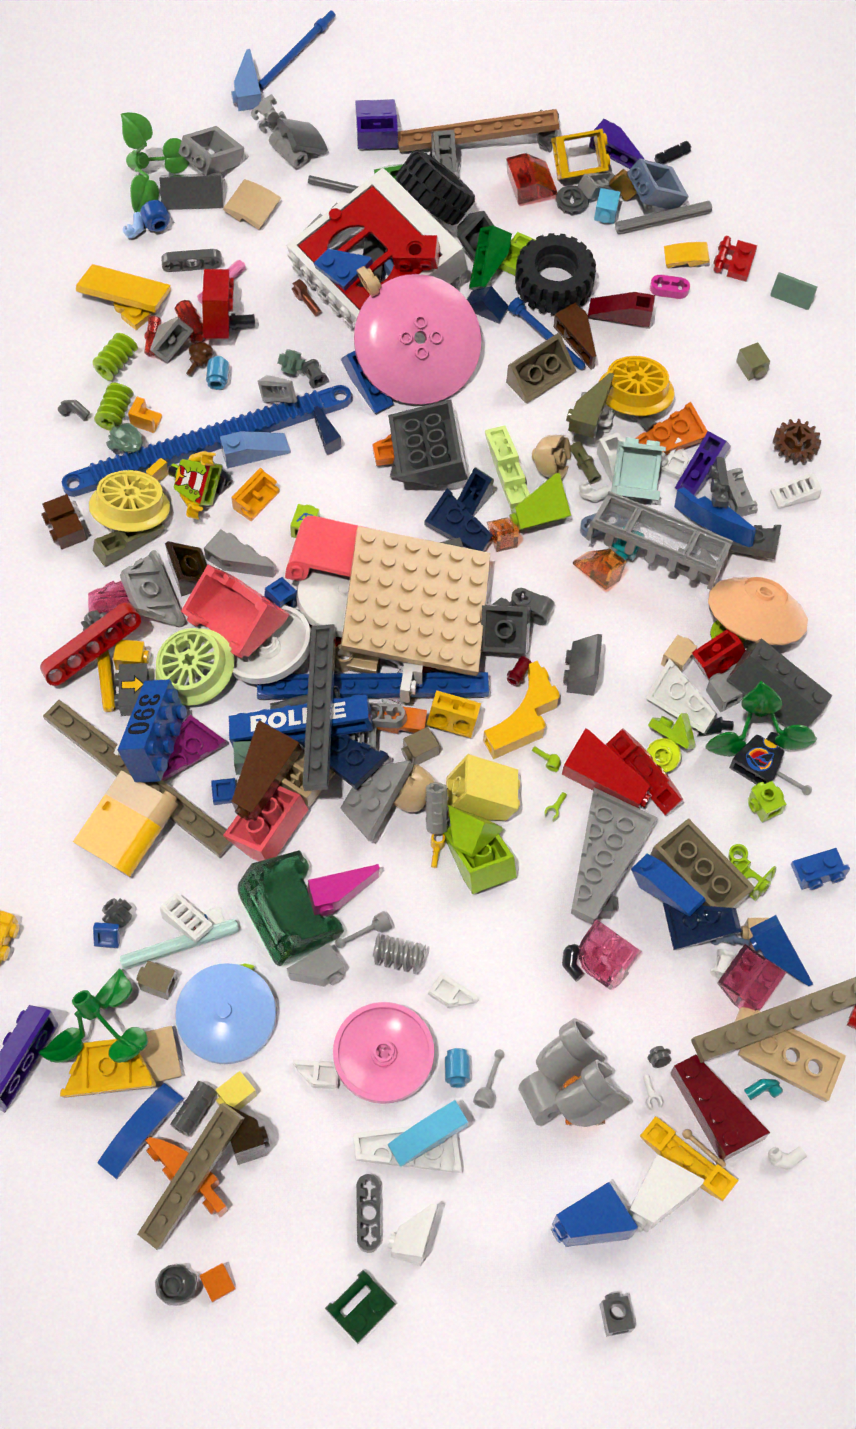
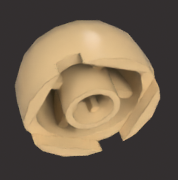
[532,435,571,479]
[393,764,434,812]

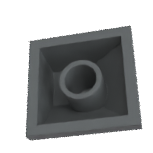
[457,211,494,261]

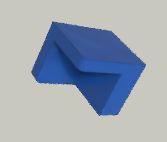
[264,577,297,608]

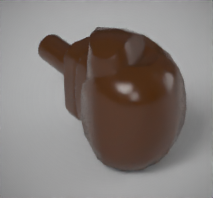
[186,342,214,376]

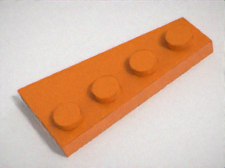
[635,402,708,455]

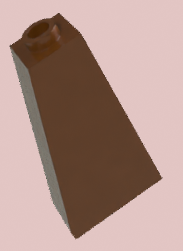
[231,720,302,821]

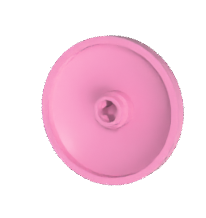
[333,1002,434,1104]

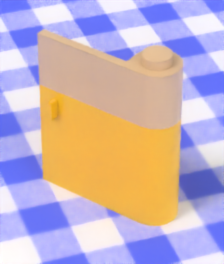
[73,770,178,877]

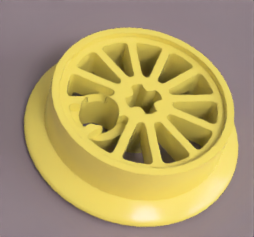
[89,470,170,532]

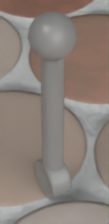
[775,770,812,795]

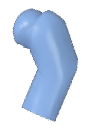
[123,212,144,238]

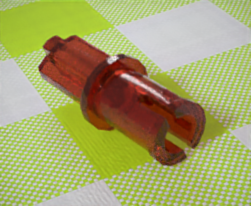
[144,316,162,357]

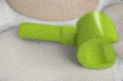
[532,746,561,772]
[545,792,567,821]

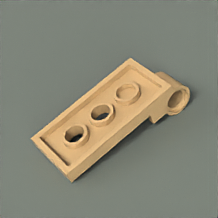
[735,1007,846,1102]

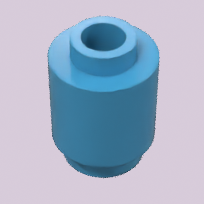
[206,356,229,390]
[445,1048,470,1088]

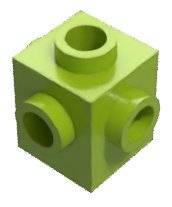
[748,781,787,823]

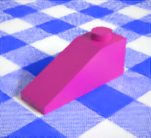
[307,864,380,916]

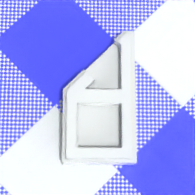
[293,1059,339,1089]

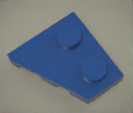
[314,249,373,291]

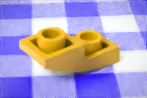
[664,242,710,268]

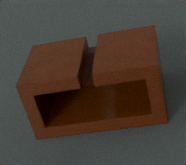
[41,494,86,550]

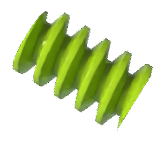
[92,333,138,381]
[94,382,134,431]

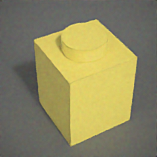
[216,1071,257,1110]

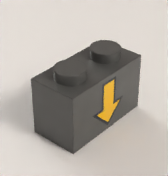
[114,663,149,716]

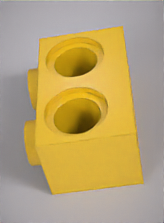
[426,690,481,738]

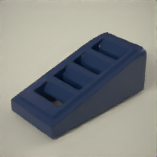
[314,406,341,455]

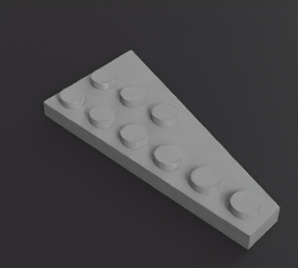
[571,788,658,924]

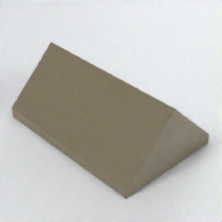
[506,333,576,403]

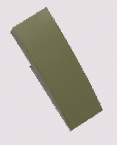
[93,523,165,566]

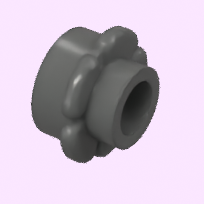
[647,1046,671,1068]

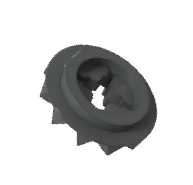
[555,185,588,214]

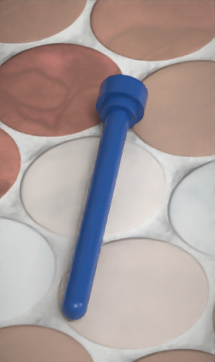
[508,297,585,370]

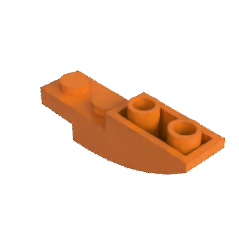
[146,1137,228,1217]

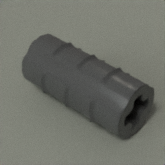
[170,1081,216,1137]

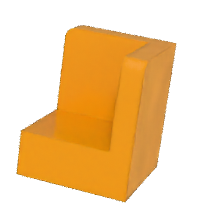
[128,396,162,433]

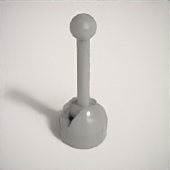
[335,911,392,948]
[473,1049,504,1109]

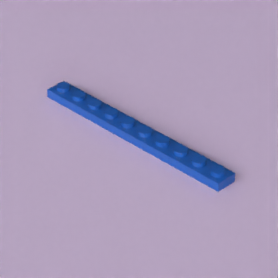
[257,672,489,699]

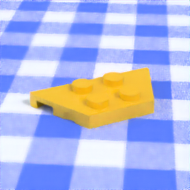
[60,1039,156,1098]

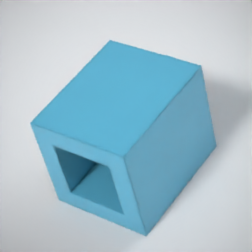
[594,188,621,224]

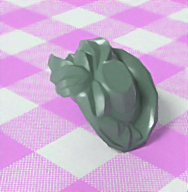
[106,423,143,452]

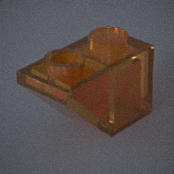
[573,549,627,590]

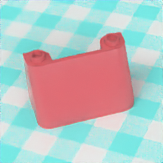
[285,516,376,581]
[181,564,290,658]

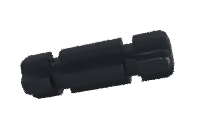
[654,141,692,164]

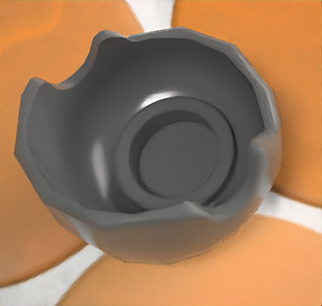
[155,1265,198,1306]

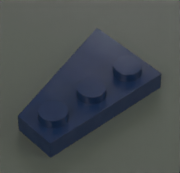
[424,488,493,552]
[663,903,742,950]

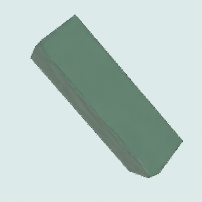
[770,272,818,310]

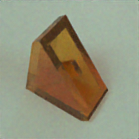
[486,517,519,552]

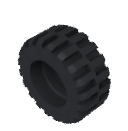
[396,150,475,226]
[515,233,596,315]

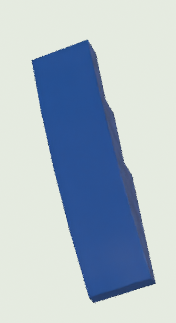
[674,487,756,547]

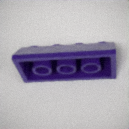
[0,1005,59,1113]

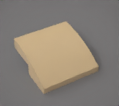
[223,179,281,230]
[140,1026,182,1082]

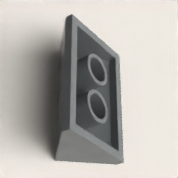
[159,173,223,210]

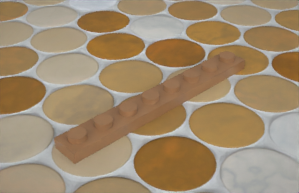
[398,109,559,152]

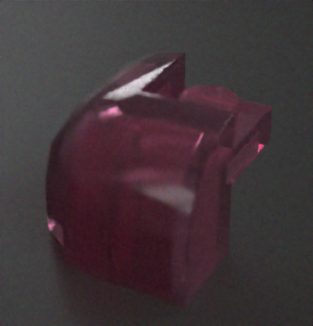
[578,919,642,990]

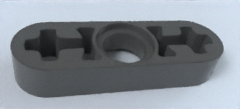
[161,249,222,272]
[356,1174,380,1253]

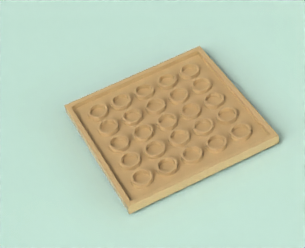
[340,526,490,676]

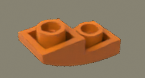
[377,707,427,734]

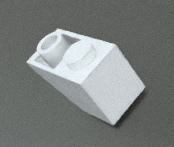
[597,432,624,482]

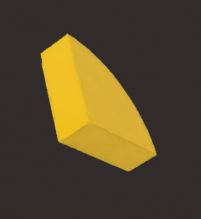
[146,458,168,481]

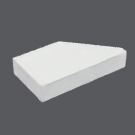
[661,438,690,481]
[428,972,480,1008]

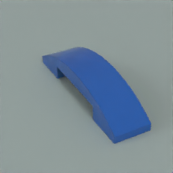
[97,1083,184,1179]

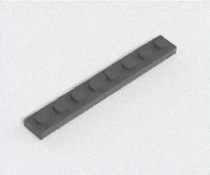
[303,624,336,791]

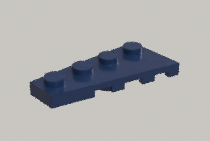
[299,735,389,789]

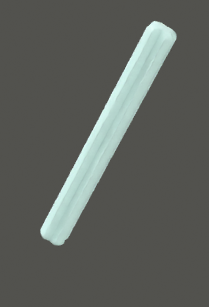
[120,919,239,969]

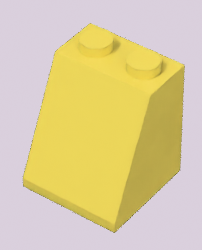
[446,754,520,821]

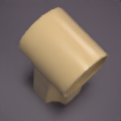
[335,644,380,673]

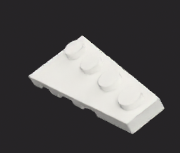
[353,1126,462,1173]

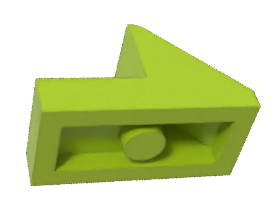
[648,713,696,749]

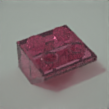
[717,944,786,1011]

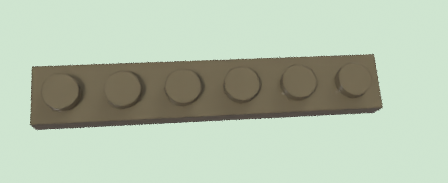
[137,1103,245,1250]

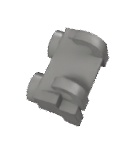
[251,94,287,133]

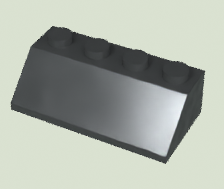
[727,638,833,727]

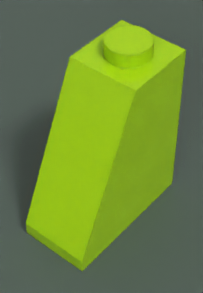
[509,473,571,531]

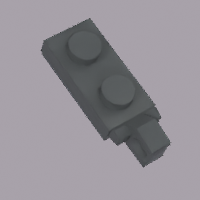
[708,457,729,508]

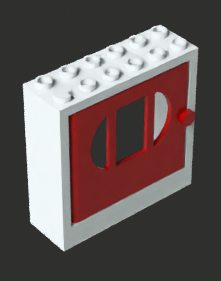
[286,168,468,329]

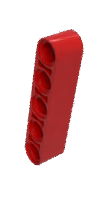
[40,602,141,686]

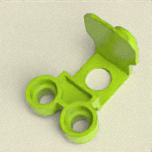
[728,844,777,901]

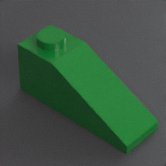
[469,225,512,289]

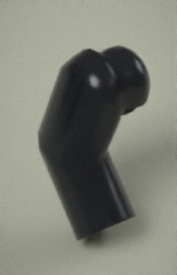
[562,944,585,982]

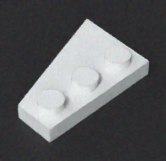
[646,659,718,734]

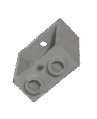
[178,126,245,176]

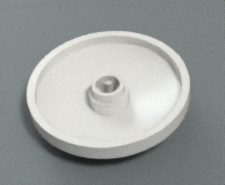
[296,568,350,637]
[232,605,311,684]

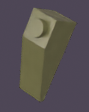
[566,373,614,438]

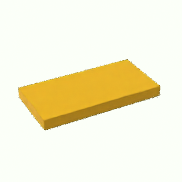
[76,264,171,313]

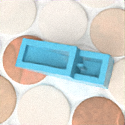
[388,1100,468,1167]

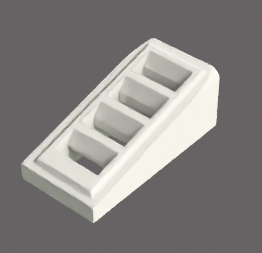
[770,473,822,509]
[160,893,213,943]

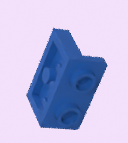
[791,848,850,890]

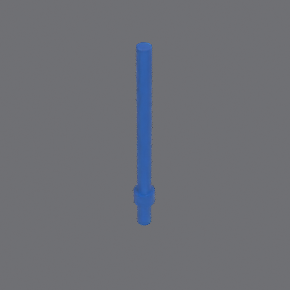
[258,10,336,89]

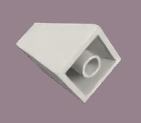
[628,1154,704,1232]

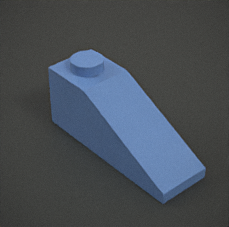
[231,49,261,111]
[220,431,290,469]

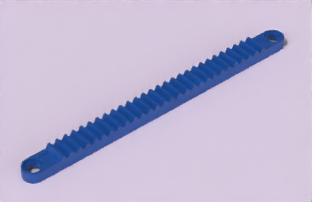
[61,385,351,497]

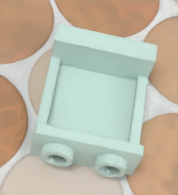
[611,437,666,500]

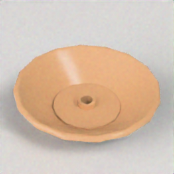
[708,577,808,645]

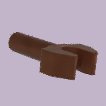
[291,279,322,316]

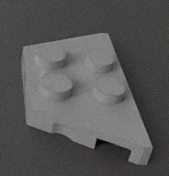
[119,550,185,627]
[340,761,414,842]

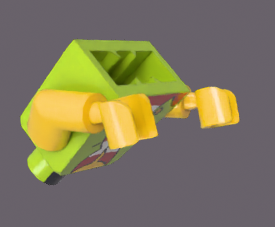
[168,451,223,520]

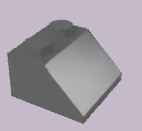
[481,605,531,654]
[563,634,602,696]

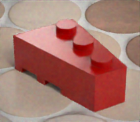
[202,269,234,339]

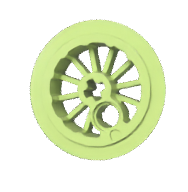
[155,628,234,706]

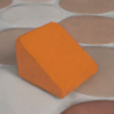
[199,1263,236,1302]

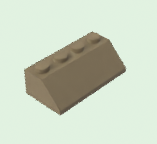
[650,818,755,909]

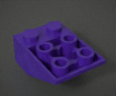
[355,99,398,149]

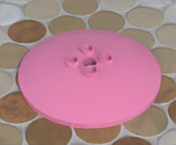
[354,274,481,405]

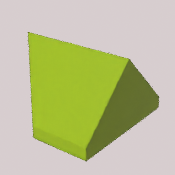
[448,805,503,858]

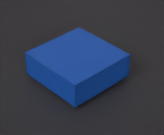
[211,778,236,805]
[93,922,120,948]

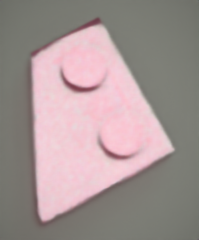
[88,580,130,615]

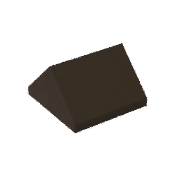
[165,541,207,597]

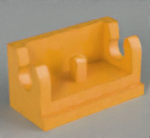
[231,468,280,522]

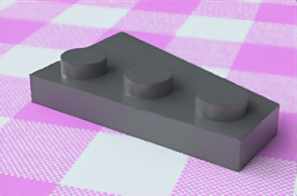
[713,525,782,559]

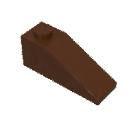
[553,303,596,370]

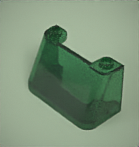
[237,850,344,966]

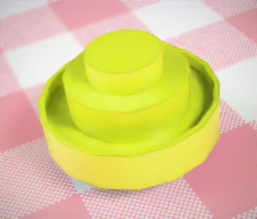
[647,738,681,772]

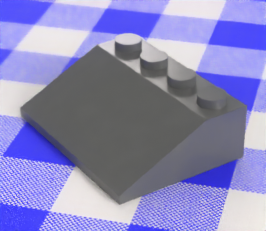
[388,399,468,485]

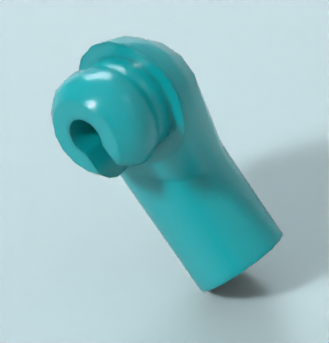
[744,1079,783,1100]

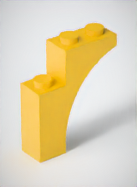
[483,661,560,759]

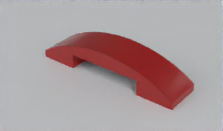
[606,728,683,815]

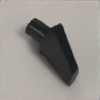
[697,717,734,736]

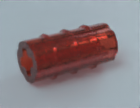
[174,300,206,344]

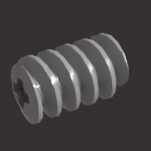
[373,933,426,974]

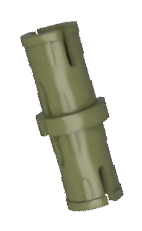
[571,441,602,484]

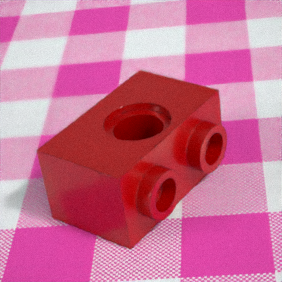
[392,235,440,271]
[692,629,745,680]

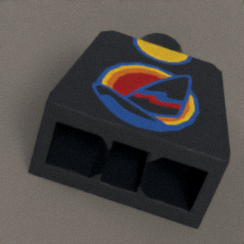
[729,732,785,784]

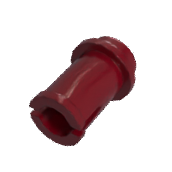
[507,656,532,686]

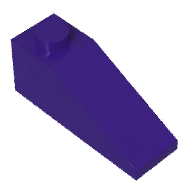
[589,118,644,169]
[675,431,731,497]

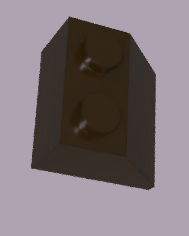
[225,1103,270,1165]

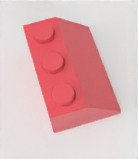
[223,786,309,866]

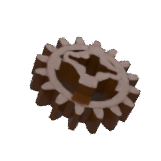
[773,419,821,464]

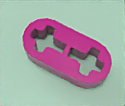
[650,275,690,299]

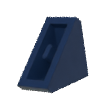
[467,286,508,324]
[457,467,494,516]

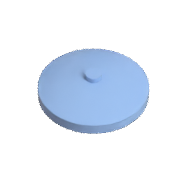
[176,963,276,1064]

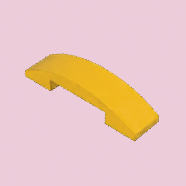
[640,1116,739,1201]

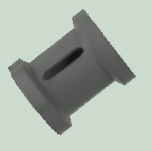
[301,359,327,388]

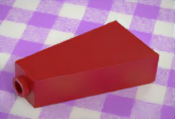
[562,728,651,809]

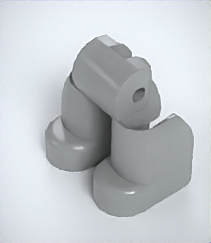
[518,1018,630,1127]

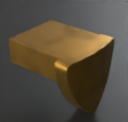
[609,169,640,201]

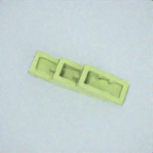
[485,425,530,510]

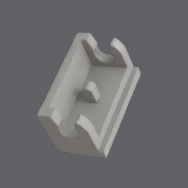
[727,468,758,517]

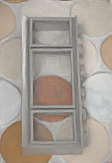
[586,491,733,590]

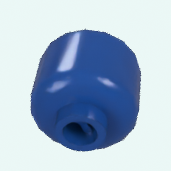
[140,200,170,232]

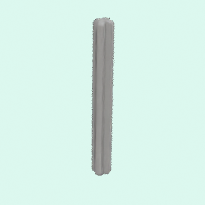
[615,200,712,234]

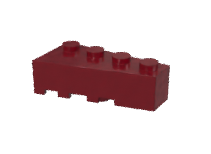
[670,1054,770,1161]

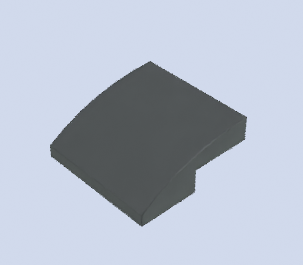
[276,117,328,155]

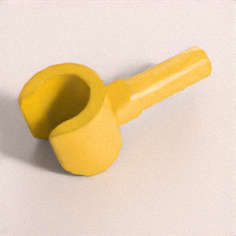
[431,834,445,868]

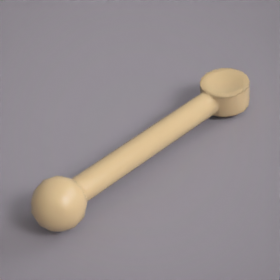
[682,1129,726,1168]

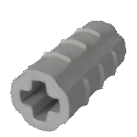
[269,130,308,168]
[425,782,449,835]

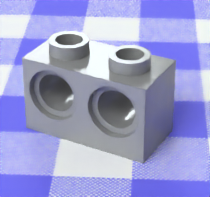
[431,130,457,173]

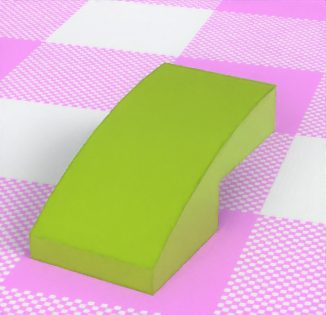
[499,232,535,276]

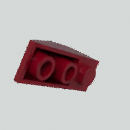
[587,292,655,327]

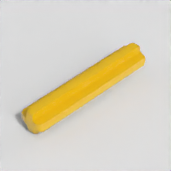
[97,650,116,712]

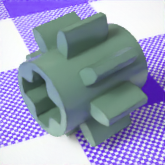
[277,349,305,375]

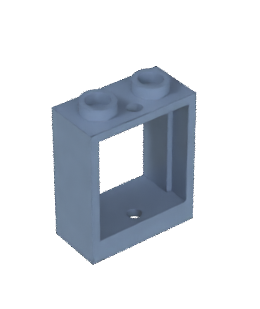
[627,158,689,210]

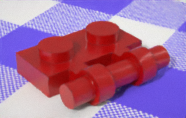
[713,236,758,282]

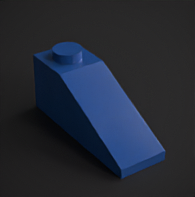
[341,351,394,414]
[631,853,706,917]
[750,915,813,986]

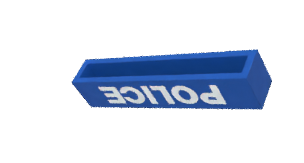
[229,694,373,747]

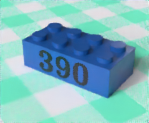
[117,679,186,782]

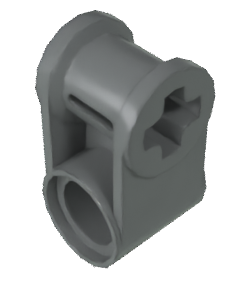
[510,588,555,625]

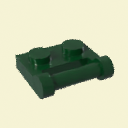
[325,1270,396,1344]

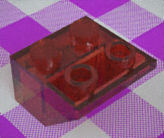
[506,153,557,205]

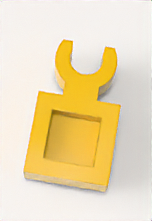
[113,302,151,330]

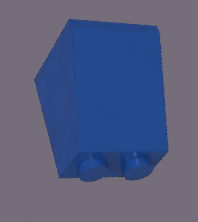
[551,1182,638,1247]

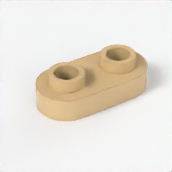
[356,266,381,297]

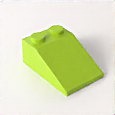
[443,820,517,894]

